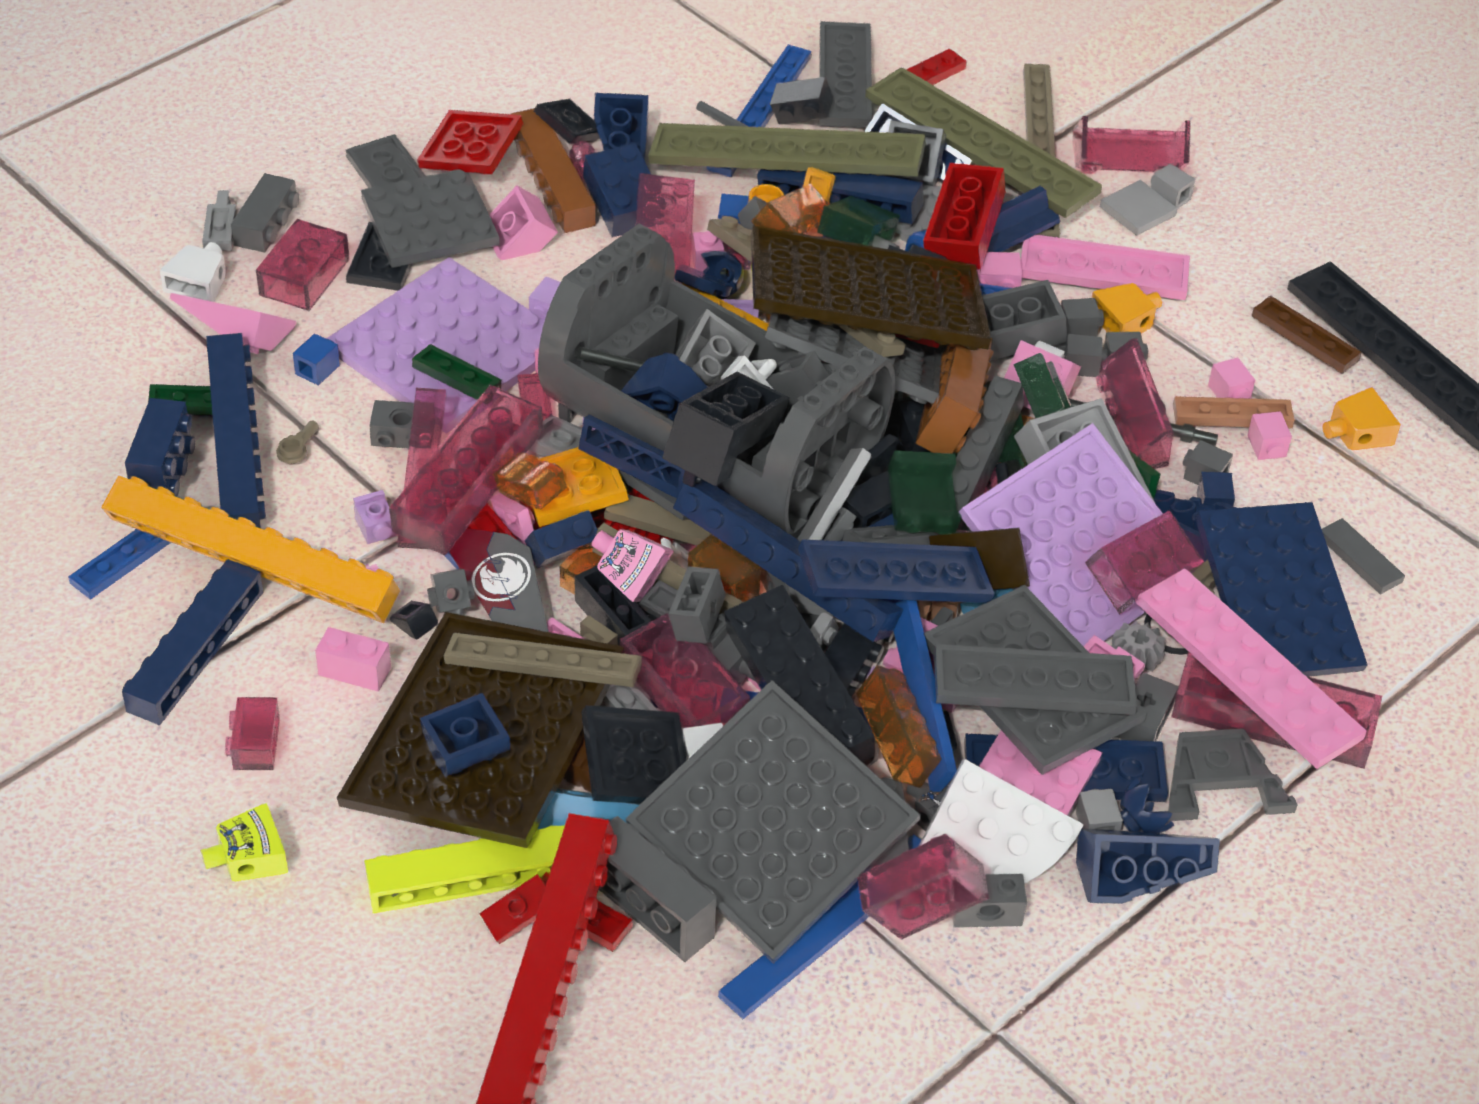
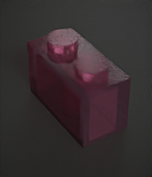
[225,697,280,770]

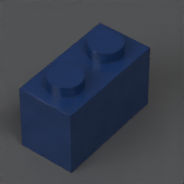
[524,510,598,569]

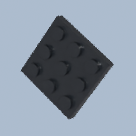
[581,705,686,804]

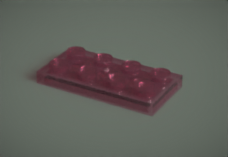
[636,173,695,284]

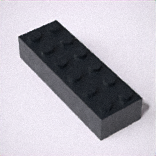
[724,584,876,762]

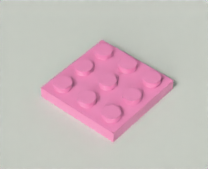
[979,731,1102,816]

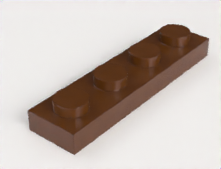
[1252,295,1362,374]

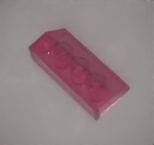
[1096,338,1173,469]
[620,612,750,735]

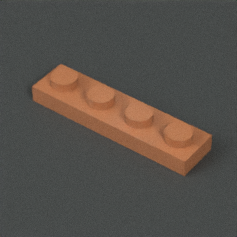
[1173,396,1295,429]

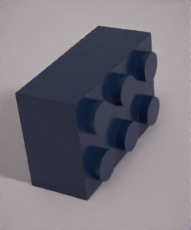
[583,143,666,238]
[125,398,195,497]

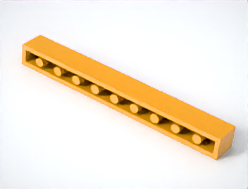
[101,475,400,624]

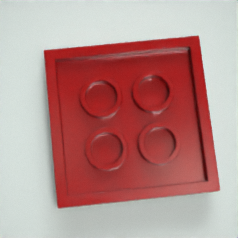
[417,110,524,174]

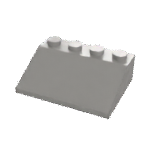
[1014,398,1156,504]

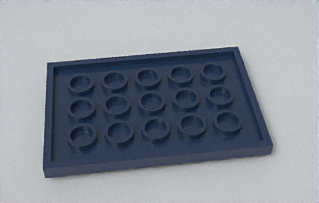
[1195,502,1368,677]

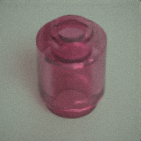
[569,141,596,180]

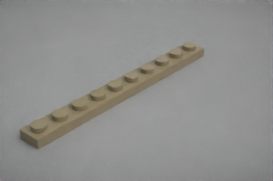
[1023,63,1060,238]
[707,216,906,357]

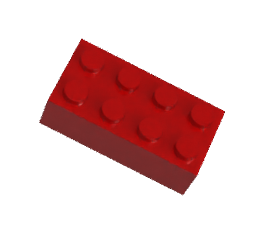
[923,163,1006,270]

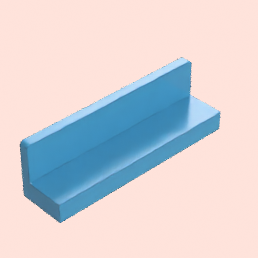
[537,788,640,830]

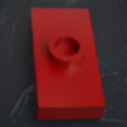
[479,874,546,944]

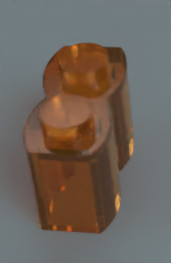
[493,452,567,509]

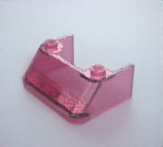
[1073,116,1191,174]

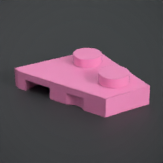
[490,493,535,565]

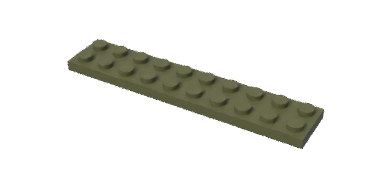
[865,67,1102,218]
[648,123,926,177]

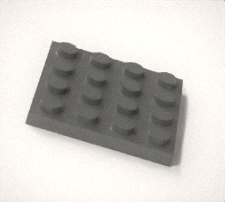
[361,170,500,268]

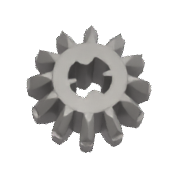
[1111,620,1166,675]

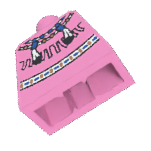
[591,529,674,602]

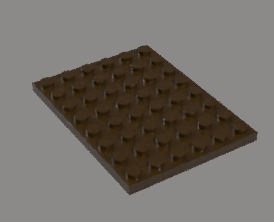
[751,225,991,350]
[336,612,625,848]

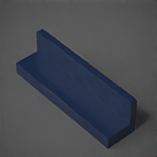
[987,185,1060,252]

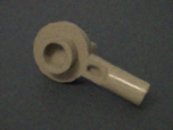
[276,420,319,464]

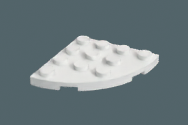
[901,759,1084,896]

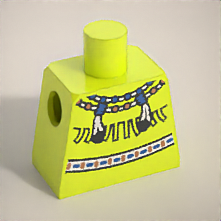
[201,803,288,882]

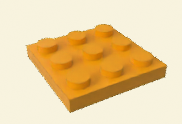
[517,447,629,527]

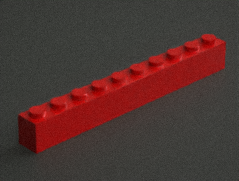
[476,813,617,1104]

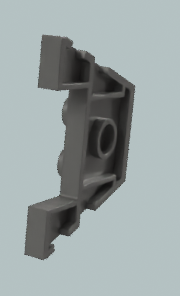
[1168,728,1298,821]

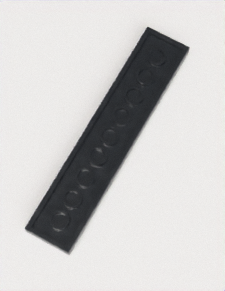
[1287,261,1479,451]

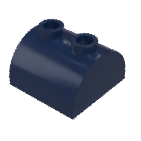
[420,693,510,776]

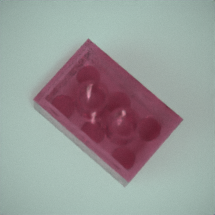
[256,219,350,311]
[1085,510,1204,615]
[858,833,989,940]

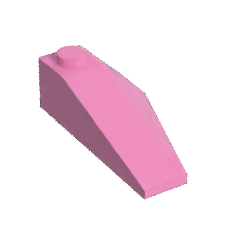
[170,293,296,354]

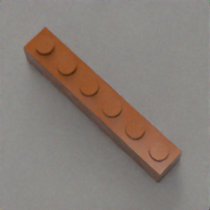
[511,108,595,233]

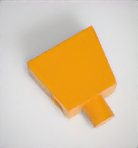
[1092,283,1162,333]
[1322,387,1401,450]

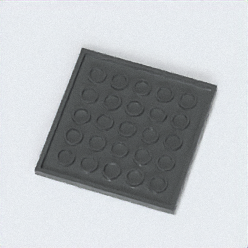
[764,313,942,404]
[625,681,920,964]

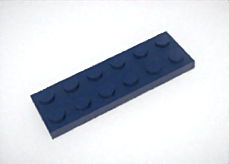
[798,539,994,603]
[964,733,1168,802]

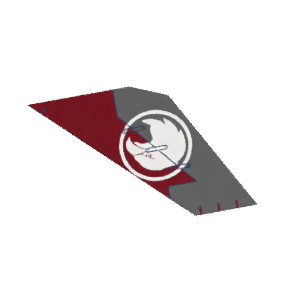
[432,523,549,632]

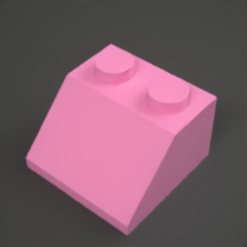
[489,185,558,260]

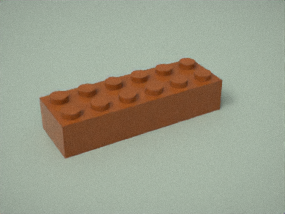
[916,338,994,460]

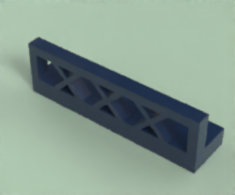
[578,414,685,499]

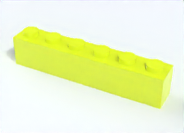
[364,825,565,914]

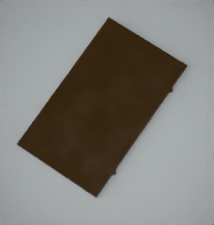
[929,527,1030,589]

